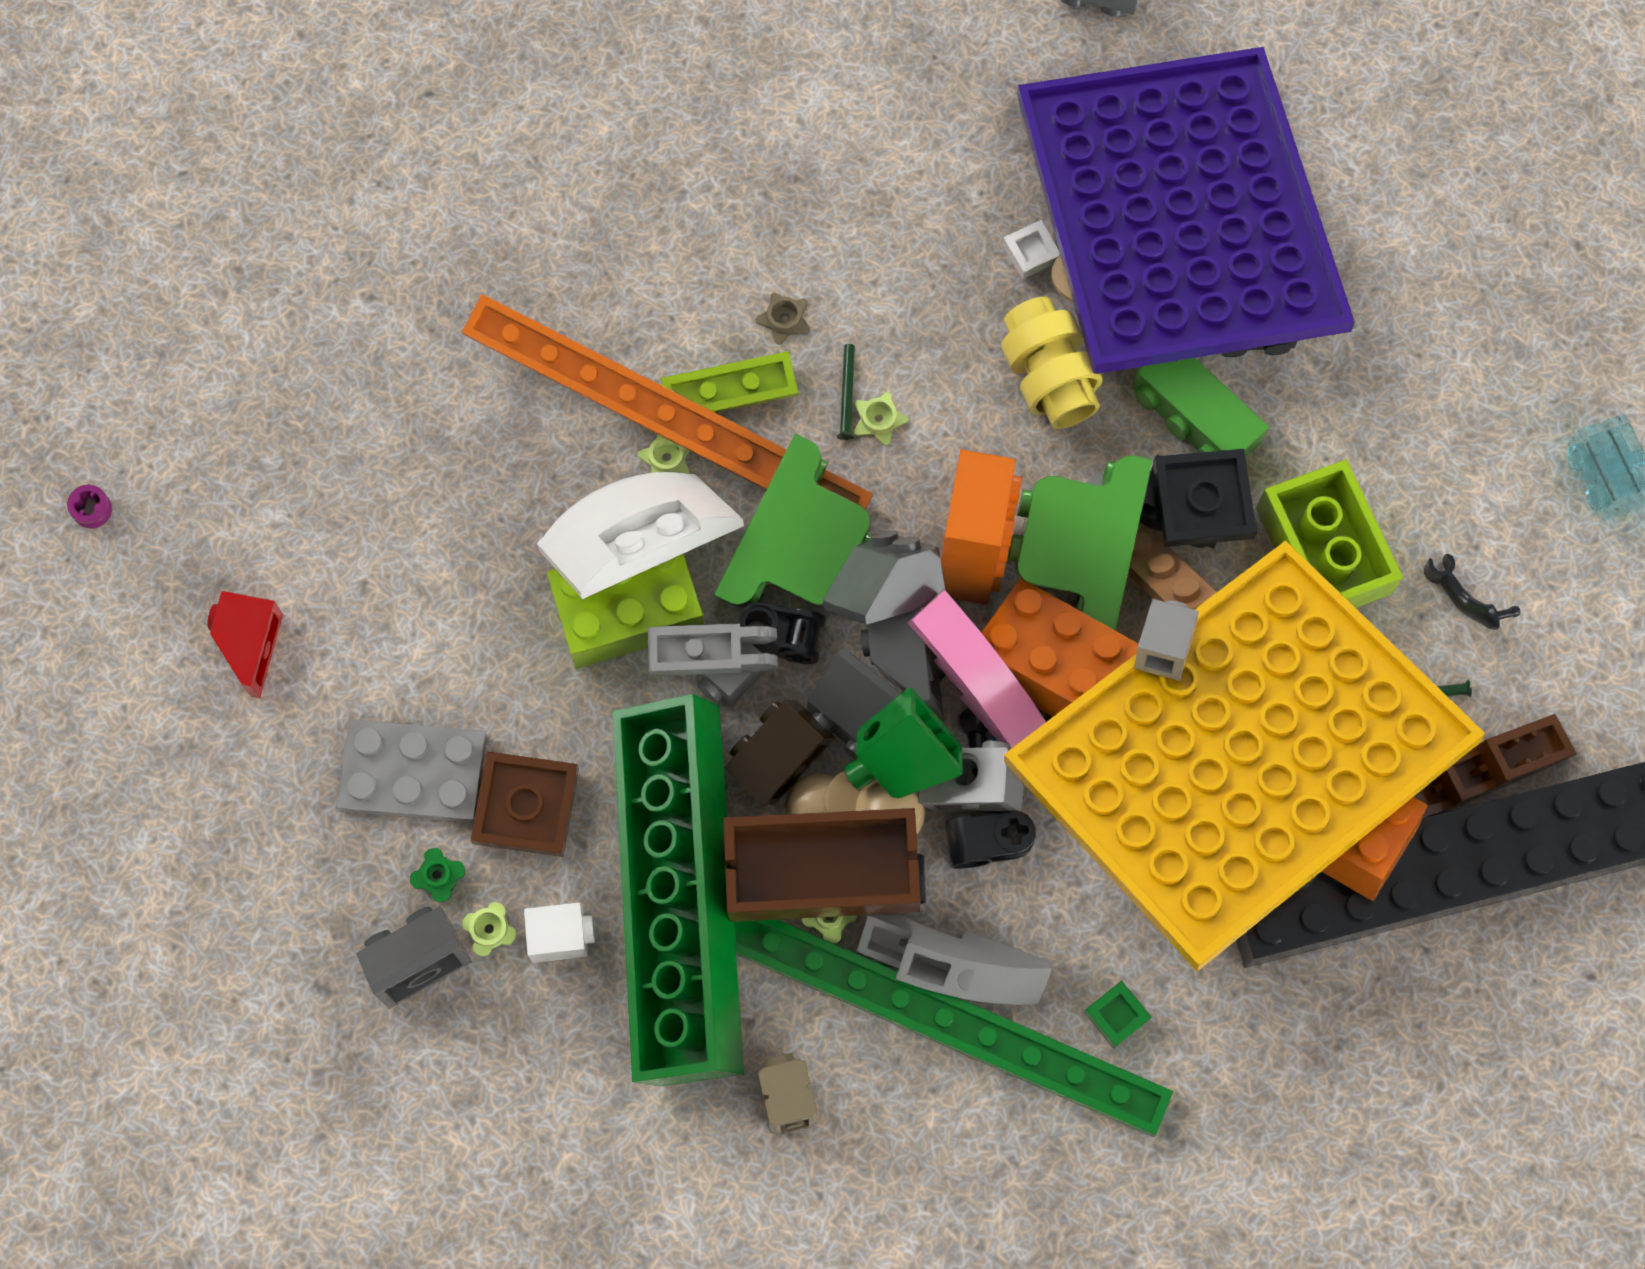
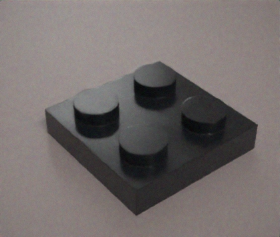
[1152,449,1257,547]

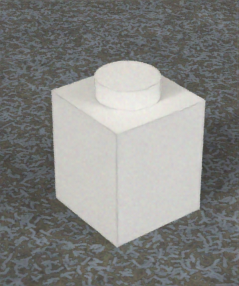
[524,902,595,963]

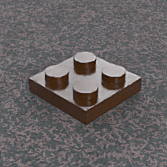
[470,751,579,857]

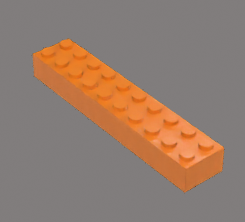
[981,578,1428,901]

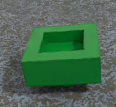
[1084,980,1152,1049]

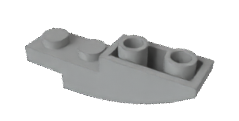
[856,914,1054,1005]

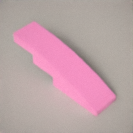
[908,590,1046,749]

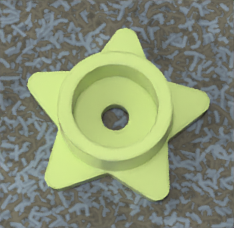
[854,392,909,446]
[637,435,690,474]

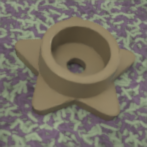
[755,293,810,345]

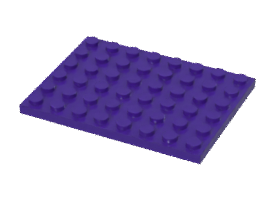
[1017,47,1355,374]

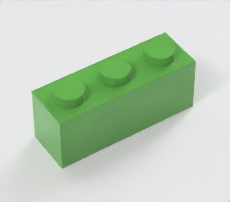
[1132,358,1269,458]

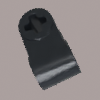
[738,603,826,664]
[944,811,1036,869]

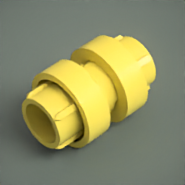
[1001,297,1103,429]

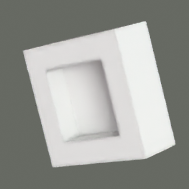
[1002,220,1060,280]

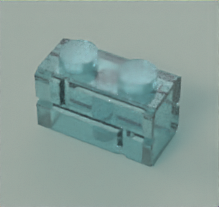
[1567,414,1645,521]

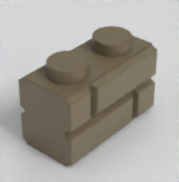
[758,1053,818,1136]

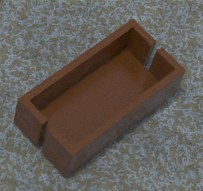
[724,808,921,922]

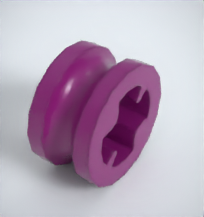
[67,484,112,529]

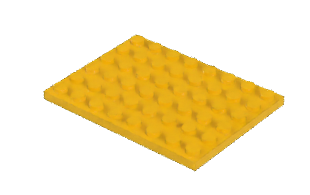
[1004,540,1485,972]

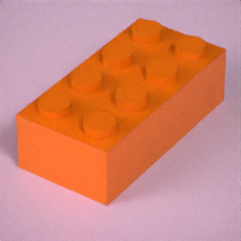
[941,449,1022,605]

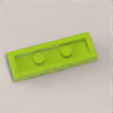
[661,351,798,413]

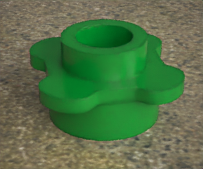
[410,848,466,903]

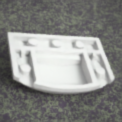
[537,472,744,599]

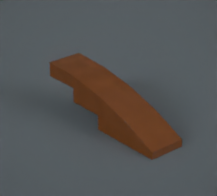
[1414,714,1577,819]

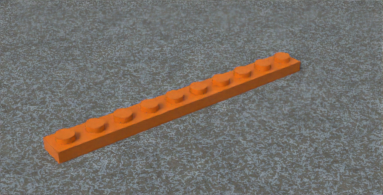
[461,294,873,510]

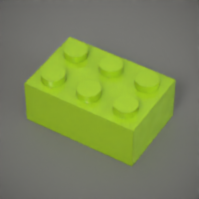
[1256,459,1404,608]
[546,554,704,669]

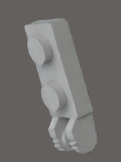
[648,624,778,676]

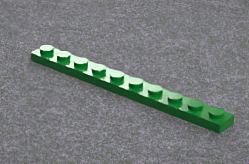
[734,919,1173,1137]

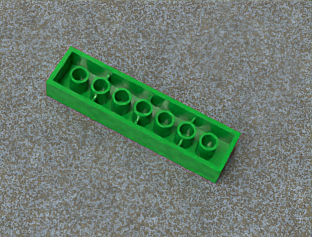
[612,694,744,1087]

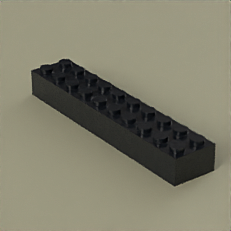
[1236,762,1645,968]

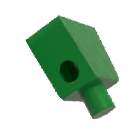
[845,687,963,799]

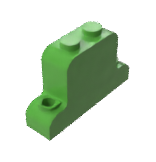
[714,433,872,607]
[1008,455,1153,631]

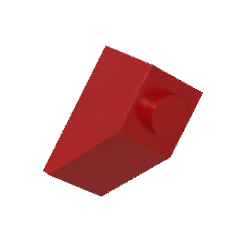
[207,591,283,698]

